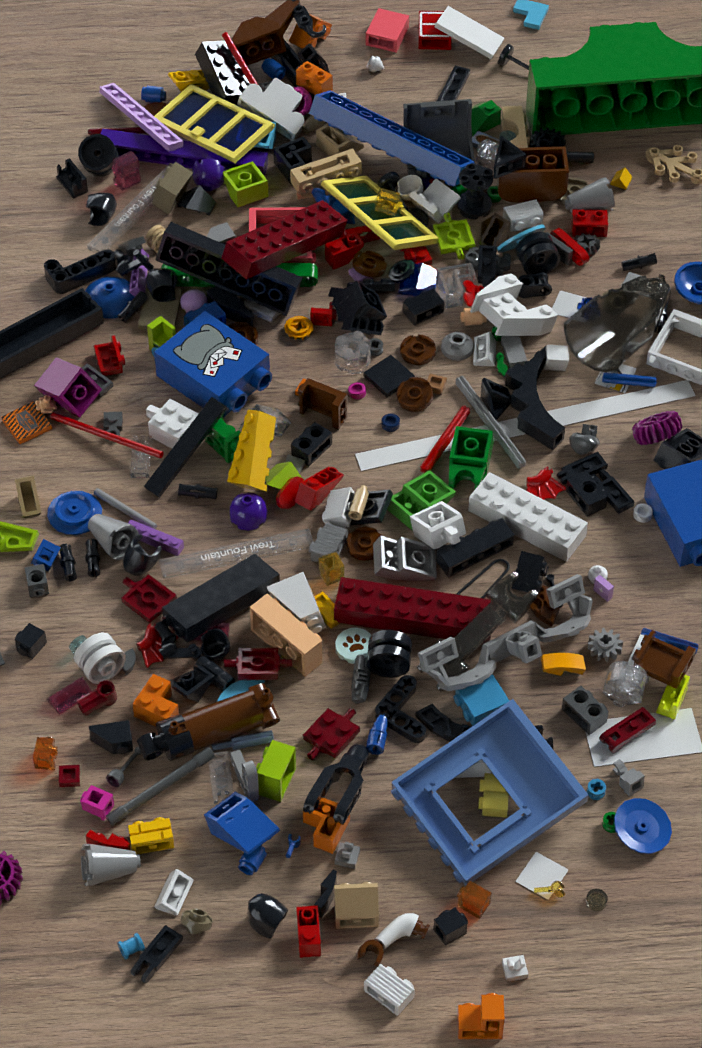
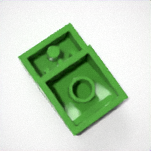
[387,470,456,531]

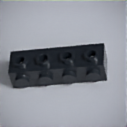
[436,518,515,578]

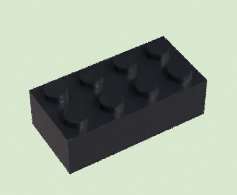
[195,41,250,108]

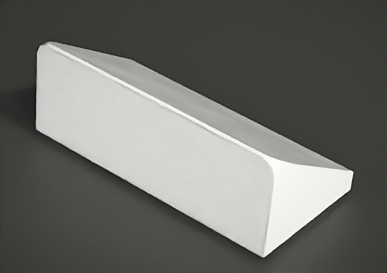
[473,332,496,367]
[154,869,194,916]

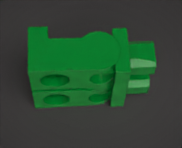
[205,415,241,464]

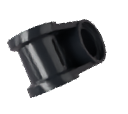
[518,273,552,298]

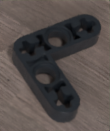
[375,675,426,743]

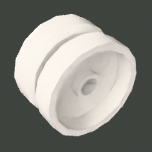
[74,632,126,684]

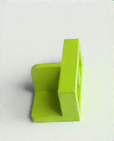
[147,316,176,351]

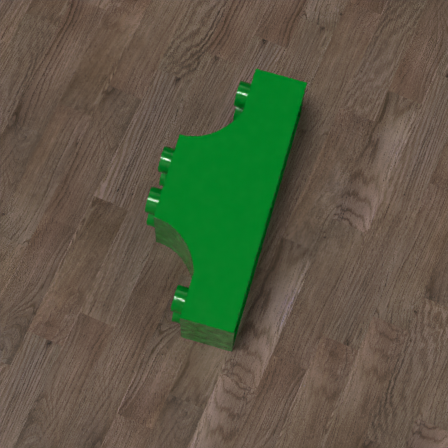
[526,22,702,135]

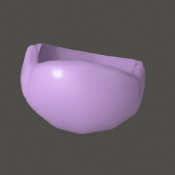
[180,289,208,313]

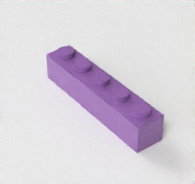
[129,249,149,296]
[128,520,184,556]

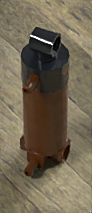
[137,683,280,761]

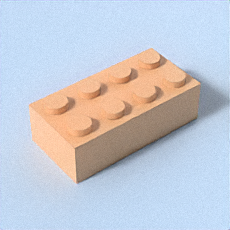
[250,594,322,677]

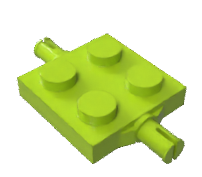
[433,213,475,260]

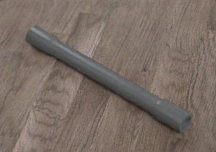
[106,747,215,826]

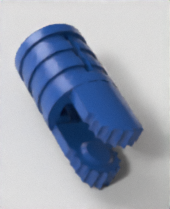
[366,715,388,755]

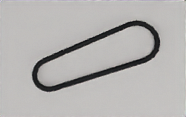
[457,559,510,599]

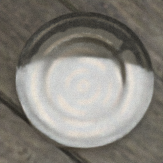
[586,889,608,911]

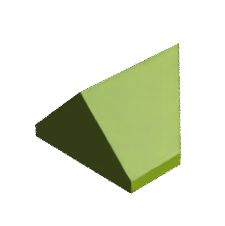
[265,461,302,489]

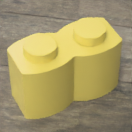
[478,773,509,818]

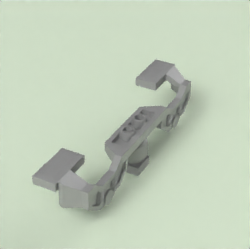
[418,574,593,691]

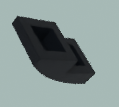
[314,869,337,919]

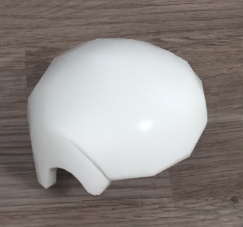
[397,175,423,200]

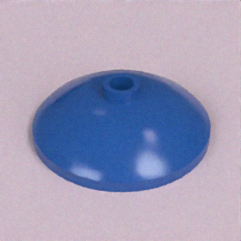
[674,262,702,305]
[85,276,135,318]

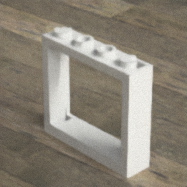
[646,309,702,385]

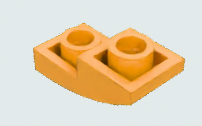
[541,653,586,676]

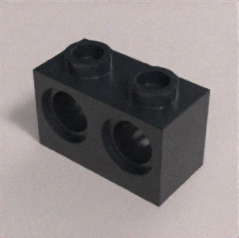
[291,422,332,467]

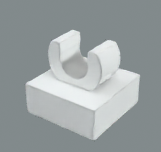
[502,955,528,982]

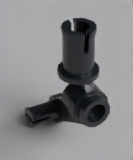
[114,249,154,277]
[154,620,202,662]

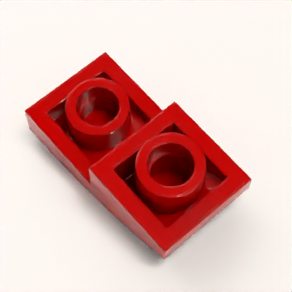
[86,830,130,850]

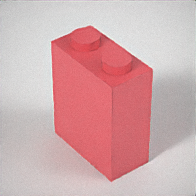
[366,8,409,53]

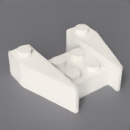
[470,273,558,336]

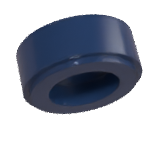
[381,413,400,432]

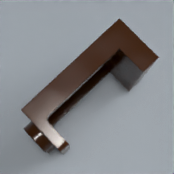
[298,378,347,430]
[632,630,696,689]

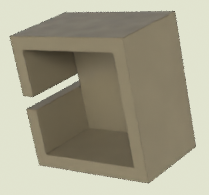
[151,162,193,214]

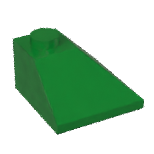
[471,100,502,136]

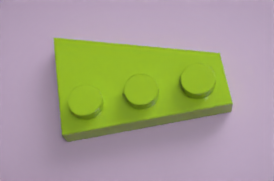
[0,521,39,552]

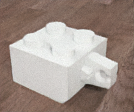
[146,399,199,448]
[410,501,466,549]

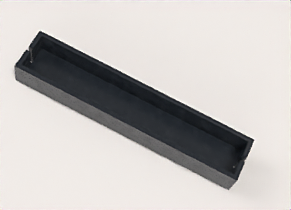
[0,288,104,379]

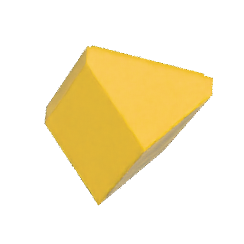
[610,167,632,190]

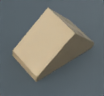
[15,475,41,517]

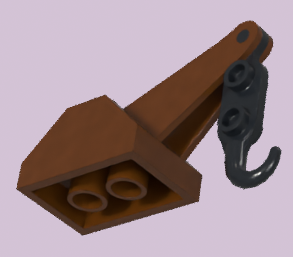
[232,0,326,66]

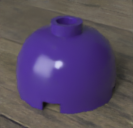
[192,159,227,191]
[229,492,267,531]

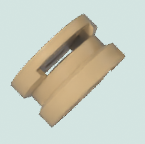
[145,225,165,253]

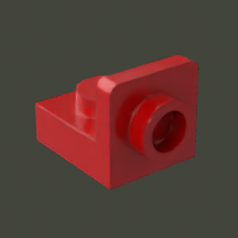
[310,302,337,327]

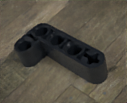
[44,249,116,294]

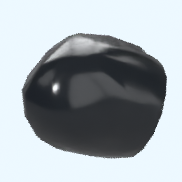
[86,193,117,226]
[146,268,177,302]
[123,534,161,576]
[247,893,288,938]

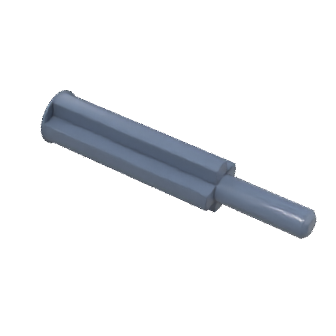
[212,730,274,751]

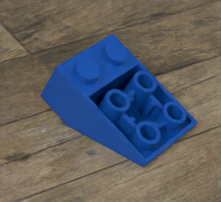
[204,791,280,855]

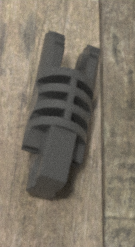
[351,654,371,704]

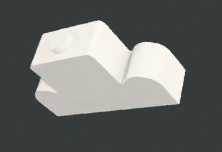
[237,78,304,141]

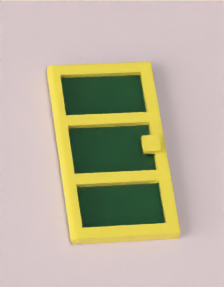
[321,175,439,250]

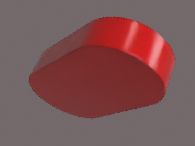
[276,476,304,509]

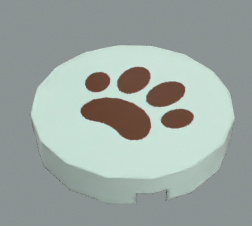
[335,628,371,664]

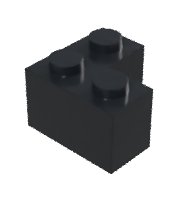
[274,136,312,184]
[511,551,549,597]

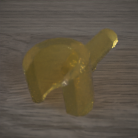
[534,881,565,898]

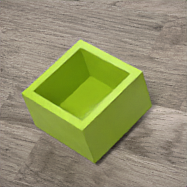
[256,740,296,802]

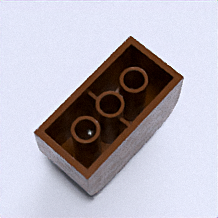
[496,147,569,202]

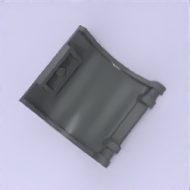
[403,99,477,179]

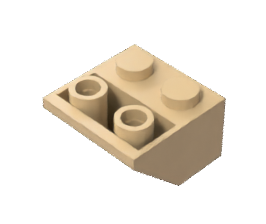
[316,124,364,163]
[334,882,379,929]

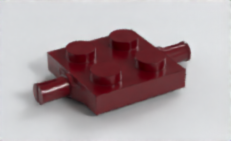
[121,574,177,623]
[224,648,292,681]
[303,708,360,760]

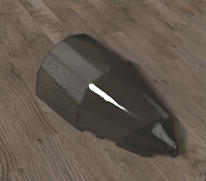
[564,274,670,373]

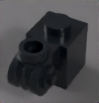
[297,43,330,73]

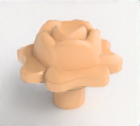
[35,395,57,414]

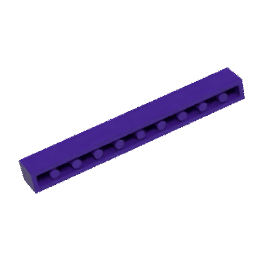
[101,129,268,176]

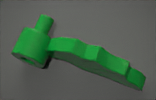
[496,352,508,377]

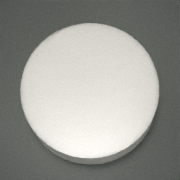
[633,504,653,523]

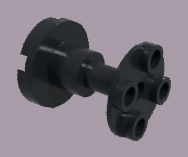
[457,163,494,220]

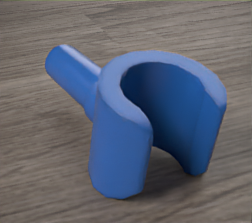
[286,834,301,858]

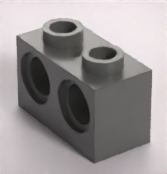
[562,686,609,735]

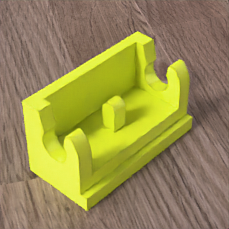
[656,675,690,719]

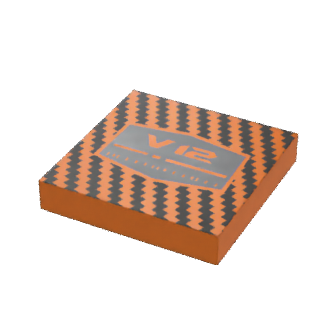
[1,401,52,444]

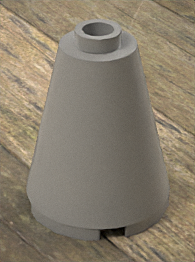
[565,177,615,213]
[88,514,139,560]
[81,844,141,886]

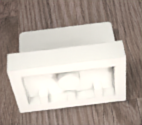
[409,179,461,223]

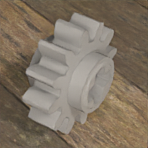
[587,628,623,662]

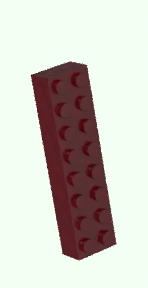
[221,200,347,279]
[334,577,496,645]

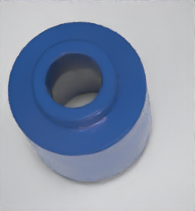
[261,58,286,80]
[141,85,166,103]
[238,845,267,875]

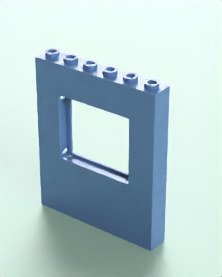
[391,699,589,887]

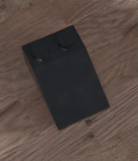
[653,428,702,469]

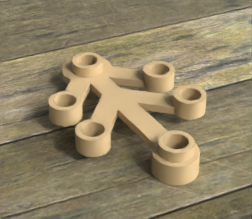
[645,145,702,184]

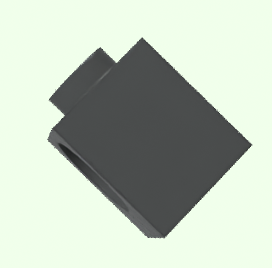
[25,564,49,597]

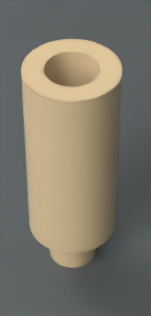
[348,485,369,520]

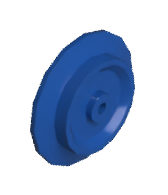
[47,491,102,535]
[614,798,672,854]

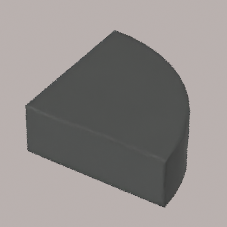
[122,648,136,675]

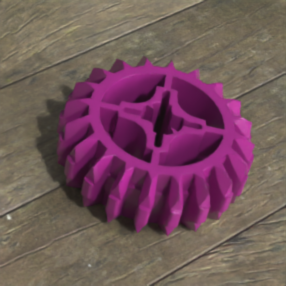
[632,411,683,445]
[0,851,23,905]

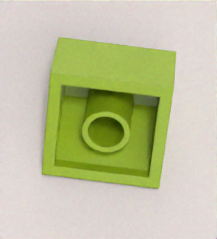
[223,161,269,207]

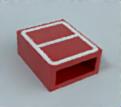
[418,11,452,50]

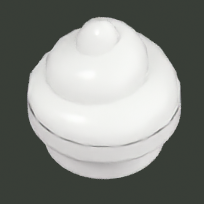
[367,56,384,72]
[588,565,608,584]

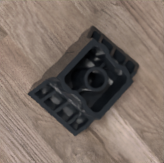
[328,280,387,335]

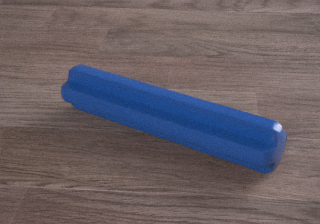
[602,372,657,387]
[641,628,698,655]

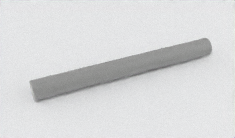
[94,488,157,529]

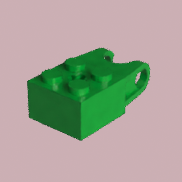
[449,426,494,490]

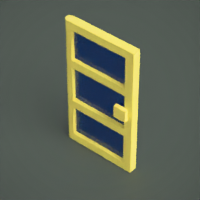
[154,84,275,163]

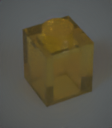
[375,188,403,216]
[318,552,344,586]

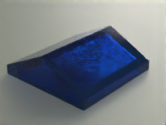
[398,263,439,296]

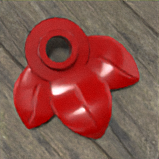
[462,280,484,307]

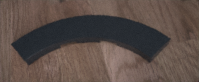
[415,703,472,742]

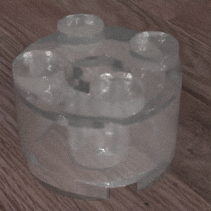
[335,331,371,374]
[603,661,647,707]

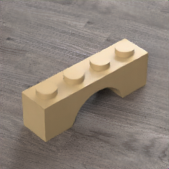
[501,106,530,148]

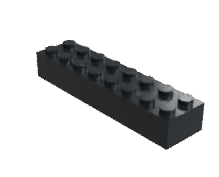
[156,222,303,316]

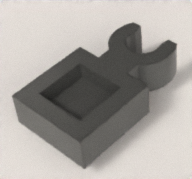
[104,412,123,441]

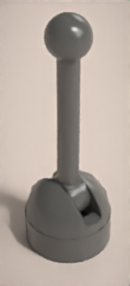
[106,747,142,787]

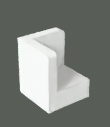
[544,345,569,371]

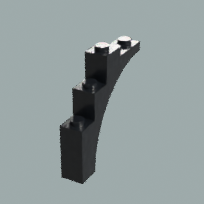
[505,346,565,450]

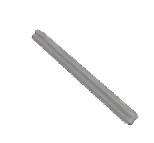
[455,376,526,469]

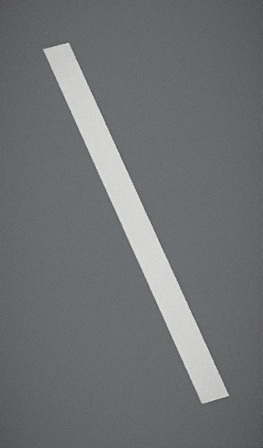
[355,380,696,471]

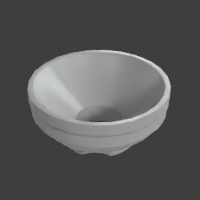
[441,332,474,361]

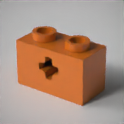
[296,61,333,95]

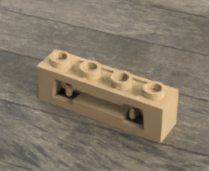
[290,149,362,195]

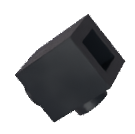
[15,623,47,659]
[433,907,468,946]

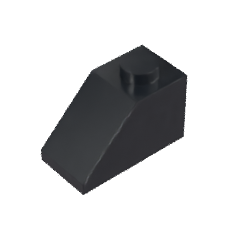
[89,720,134,754]

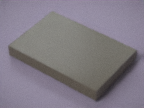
[138,287,182,330]

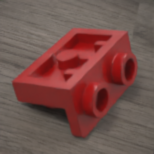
[400,233,432,269]

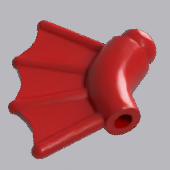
[526,466,566,500]
[136,623,178,668]

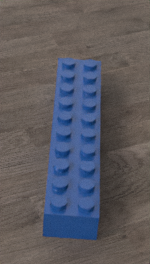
[309,90,475,186]

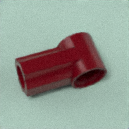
[76,680,117,716]

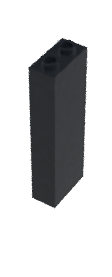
[162,554,280,643]

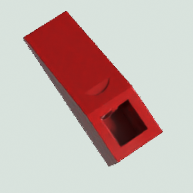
[295,466,344,510]

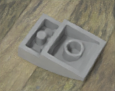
[373,536,437,581]

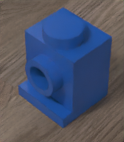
[32,539,61,572]

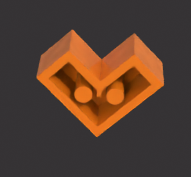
[289,14,332,49]
[133,674,179,727]
[303,797,350,854]
[458,993,505,1039]

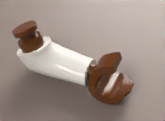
[356,913,430,967]

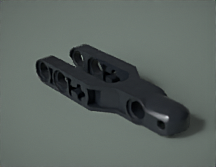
[303,744,369,825]

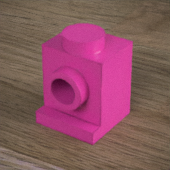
[80,785,114,821]

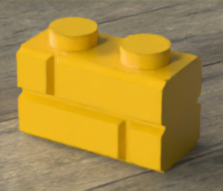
[128,817,174,855]

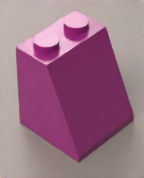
[34,357,102,418]

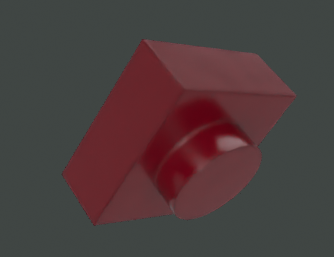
[59,764,80,788]

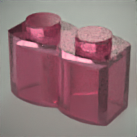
[112,151,141,191]

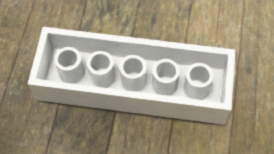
[468,472,588,562]

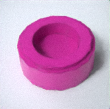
[348,382,366,400]

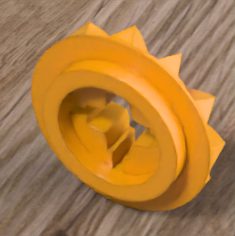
[285,316,313,340]

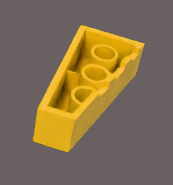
[227,409,276,492]

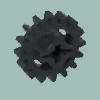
[530,127,566,148]

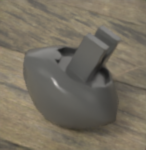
[569,424,600,455]

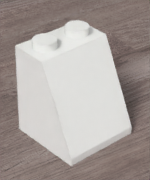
[267,572,326,633]

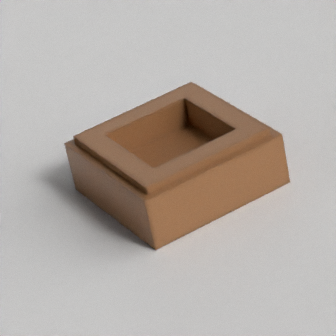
[427,374,447,395]

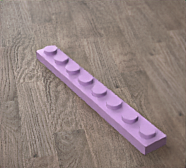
[100,83,183,151]

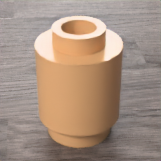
[460,308,487,326]

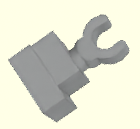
[612,759,645,797]

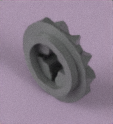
[574,232,600,255]

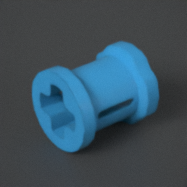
[117,933,145,960]

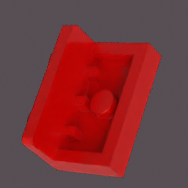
[93,335,125,376]

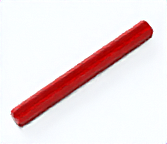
[420,405,470,473]

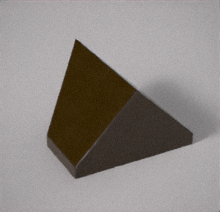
[478,213,510,247]

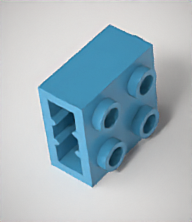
[453,674,510,726]

